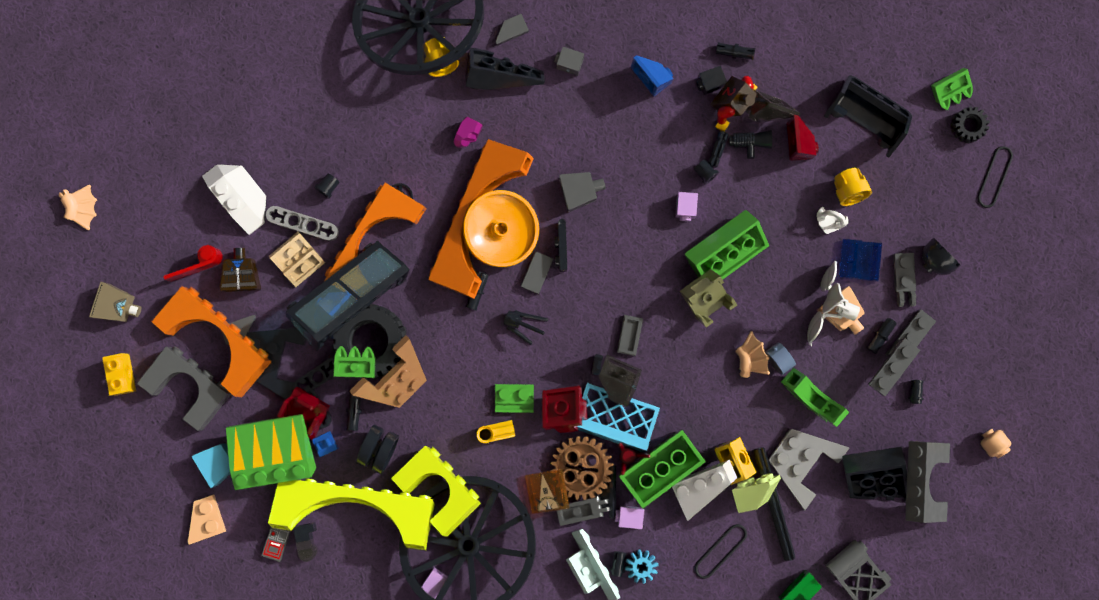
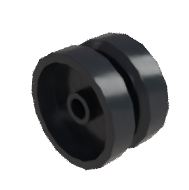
[356,425,399,475]

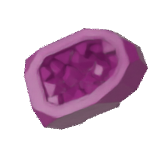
[454,117,483,148]

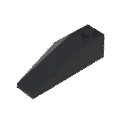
[465,47,545,90]

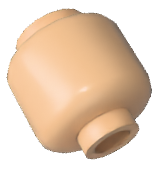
[981,429,1011,459]

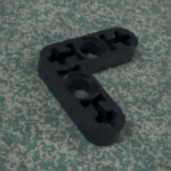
[292,358,335,428]

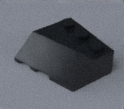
[842,447,907,501]

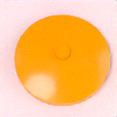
[462,190,539,267]

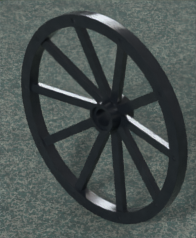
[352,0,484,75]
[399,476,536,600]

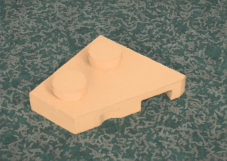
[188,495,226,544]

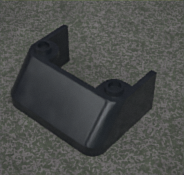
[824,75,913,158]

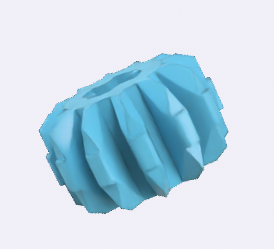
[625,549,658,584]

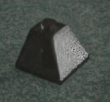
[745,89,800,122]
[599,355,642,407]

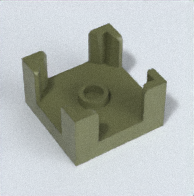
[680,269,737,327]

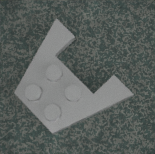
[768,429,849,510]

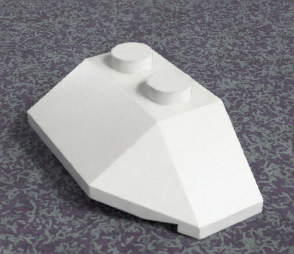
[202,164,266,235]

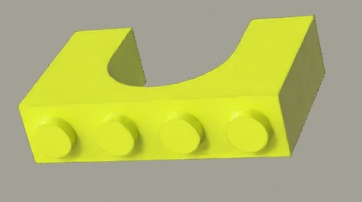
[391,446,481,537]

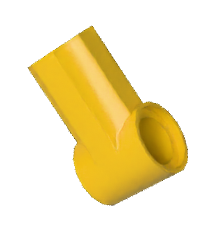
[477,420,515,443]

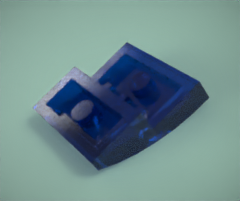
[839,239,882,282]

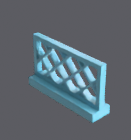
[577,383,660,453]

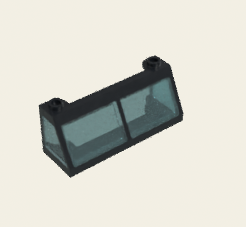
[286,241,410,351]

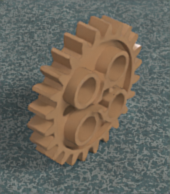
[551,436,614,500]

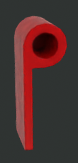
[163,245,223,282]

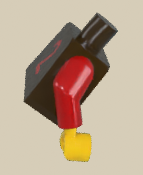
[710,76,758,132]

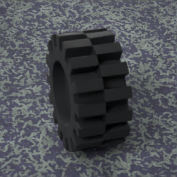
[951,106,990,143]

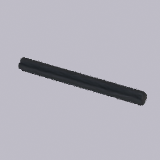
[754,447,796,561]

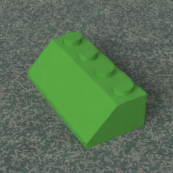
[685,210,769,280]
[618,430,706,508]

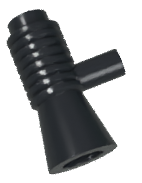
[729,130,772,159]

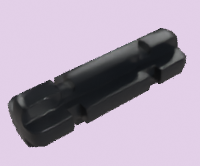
[708,131,729,168]

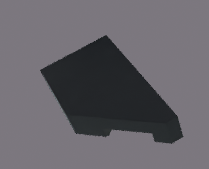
[591,354,603,375]

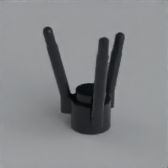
[503,310,548,345]

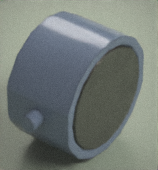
[765,342,796,375]

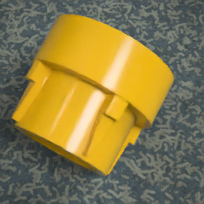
[424,37,459,77]
[834,168,872,206]

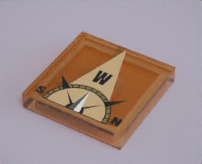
[525,469,569,514]

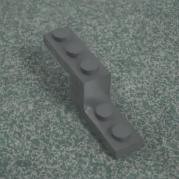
[868,309,936,396]

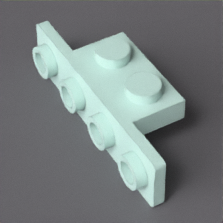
[566,529,620,600]

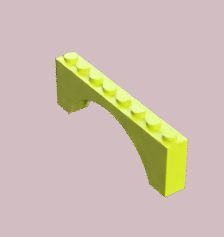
[268,479,435,551]

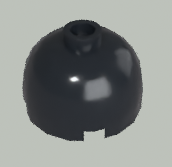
[922,237,961,275]

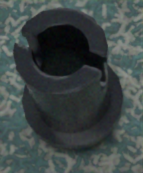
[908,380,924,404]
[610,551,627,577]

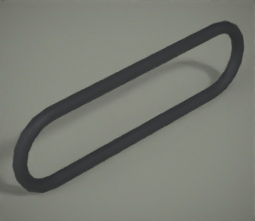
[978,146,1013,208]
[695,524,747,579]

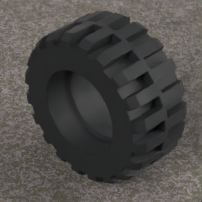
[331,304,407,378]

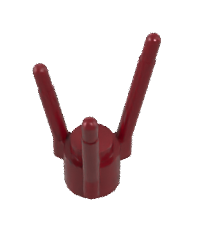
[618,443,651,475]

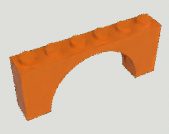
[324,183,427,301]
[152,286,272,397]

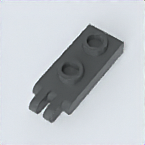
[557,497,610,526]

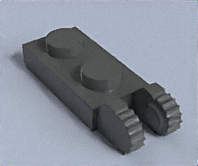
[893,253,916,307]

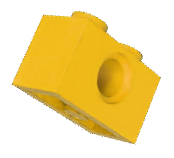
[102,353,136,396]
[714,437,756,485]

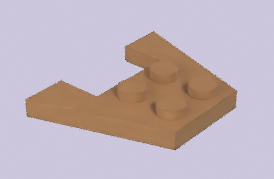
[350,335,427,408]

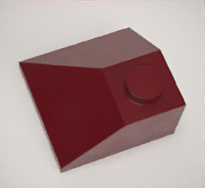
[786,115,819,161]

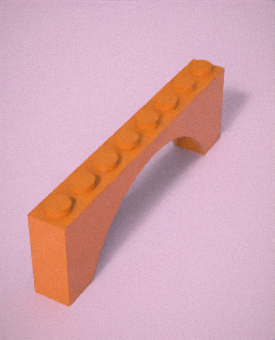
[428,139,534,299]

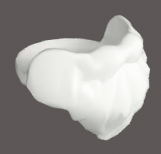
[817,207,848,234]

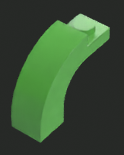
[781,368,849,427]

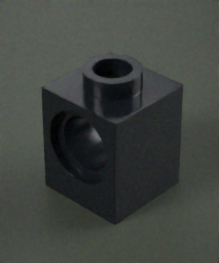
[696,66,727,95]

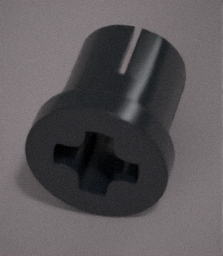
[694,160,719,185]
[314,173,340,199]

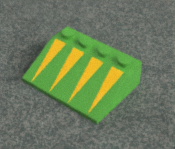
[226,414,316,490]

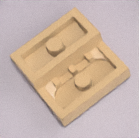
[269,232,325,287]

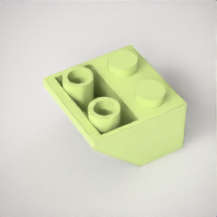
[732,473,781,513]

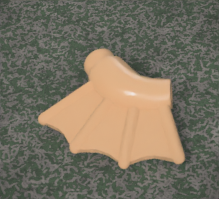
[59,185,97,230]
[736,331,770,378]

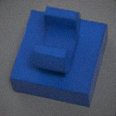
[312,431,339,457]

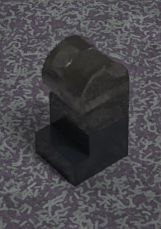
[293,522,318,562]

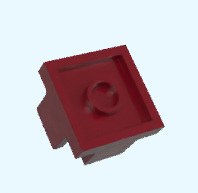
[542,386,587,433]
[277,387,330,440]

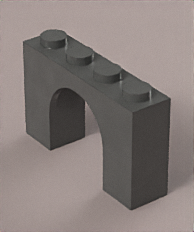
[137,346,231,431]
[905,441,950,523]

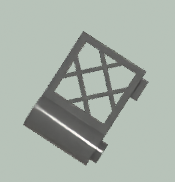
[825,540,891,600]

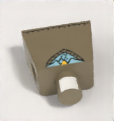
[89,282,141,322]

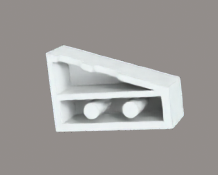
[672,460,737,521]

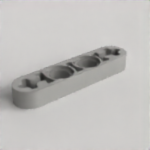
[266,206,339,241]

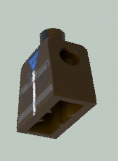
[220,248,261,292]

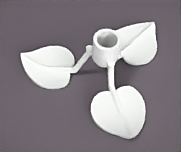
[807,261,860,346]

